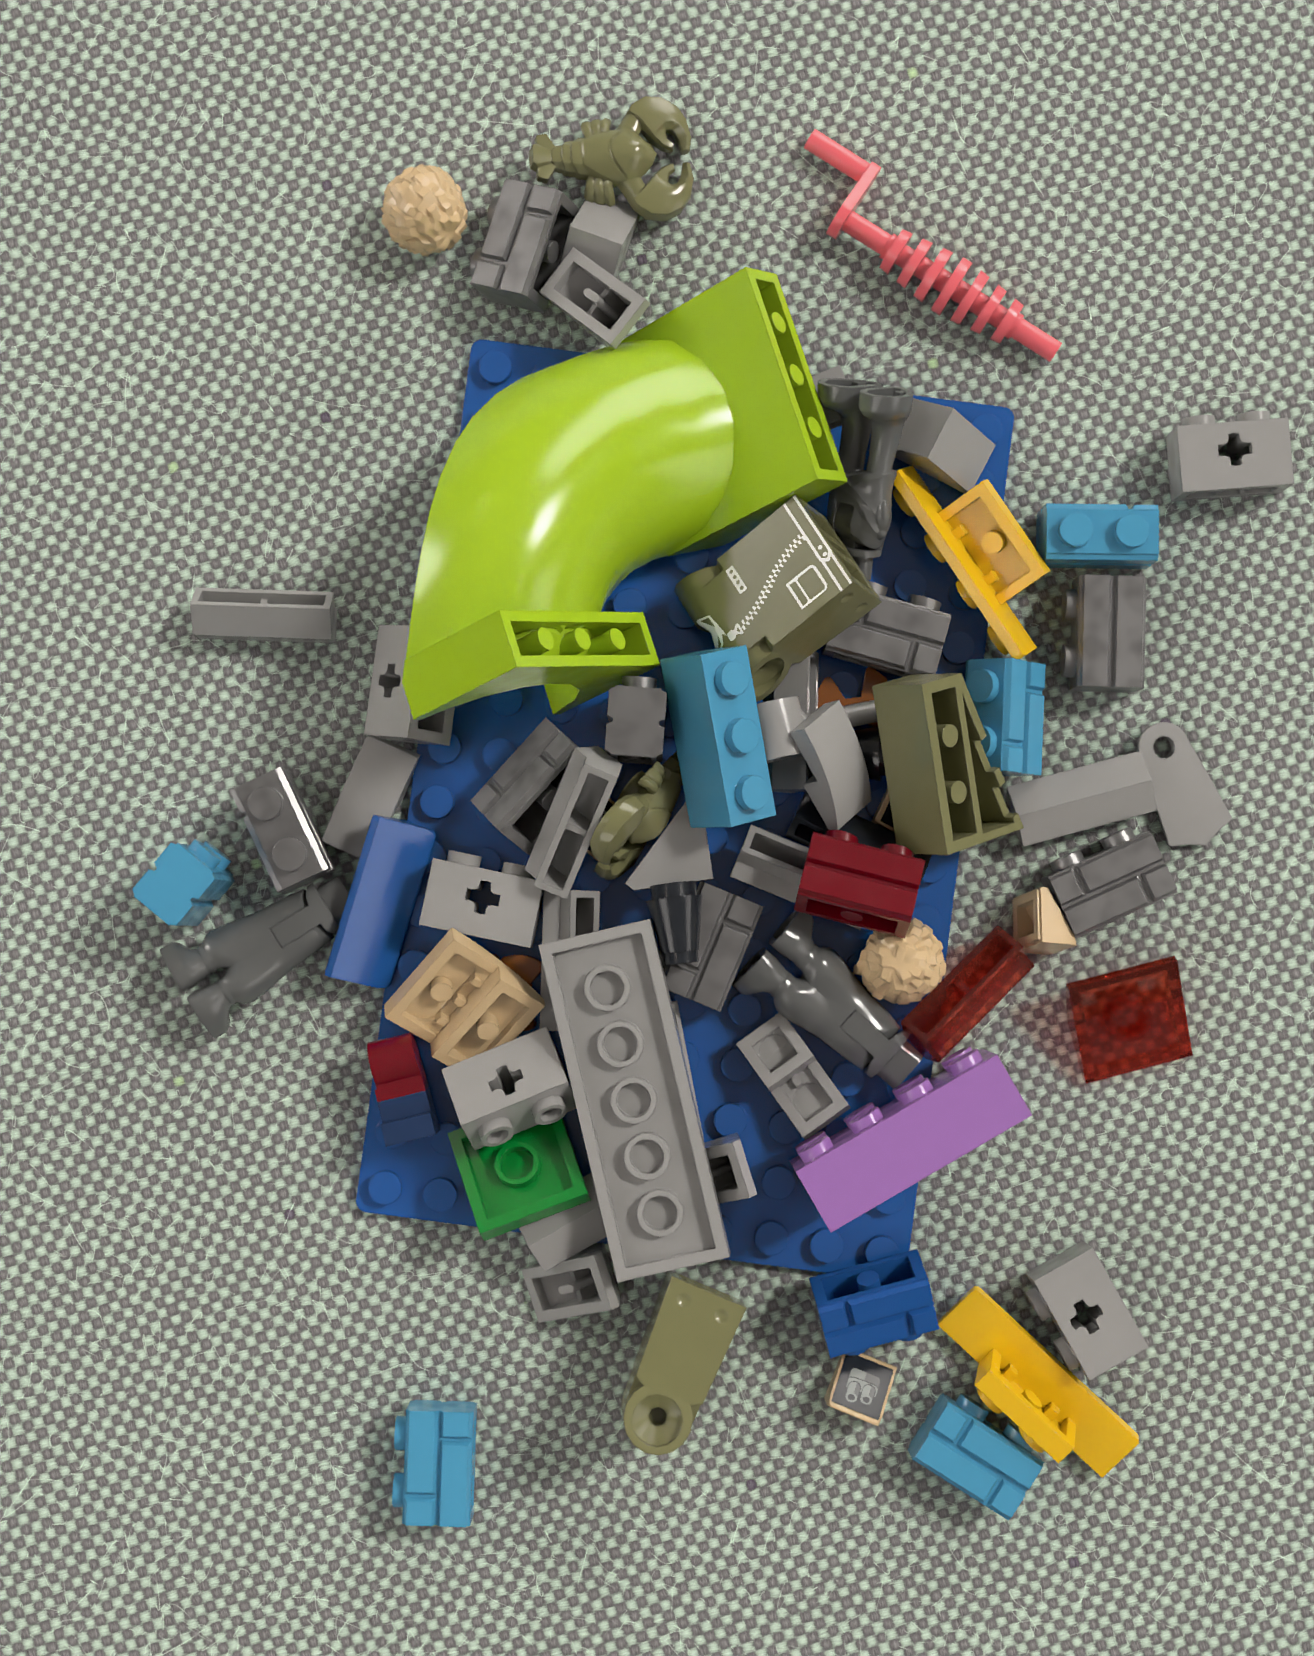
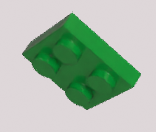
[447,1118,591,1241]

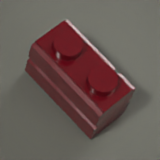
[794,830,925,939]

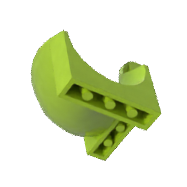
[402,267,848,720]

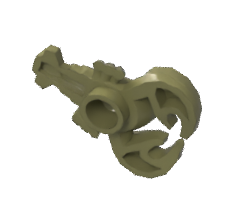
[529,96,694,222]
[590,751,683,881]

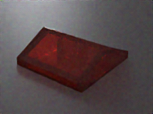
[1066,956,1193,1084]

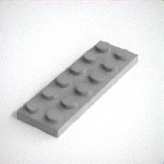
[538,919,731,1283]

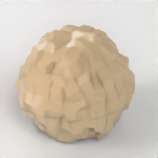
[381,164,468,256]
[853,918,946,1005]

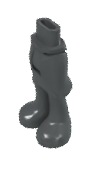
[817,378,914,580]

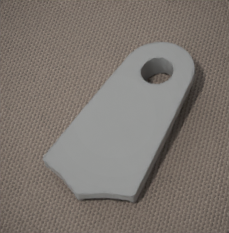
[1138,722,1232,846]

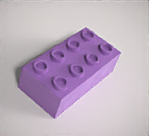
[789,1046,1032,1232]

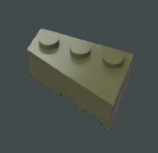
[872,673,1024,855]

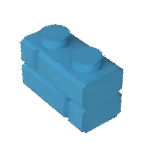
[1036,503,1159,569]
[965,658,1046,776]
[132,839,235,926]
[908,1393,1044,1520]
[392,1400,477,1527]

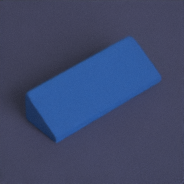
[325,815,436,989]

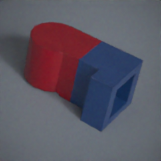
[367,1032,441,1147]

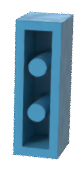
[660,645,776,828]

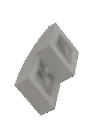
[790,700,871,830]
[321,736,420,858]
[736,1013,850,1140]

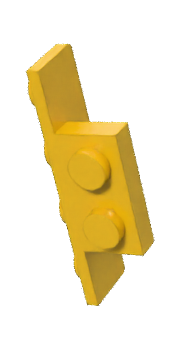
[893,465,1051,659]
[938,1286,1139,1477]

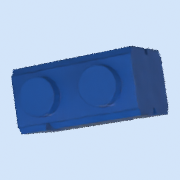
[809,1249,939,1358]

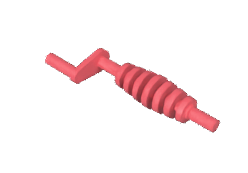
[804,129,1062,362]

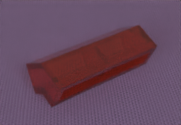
[901,925,1035,1063]

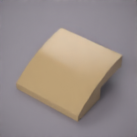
[384,927,545,1066]

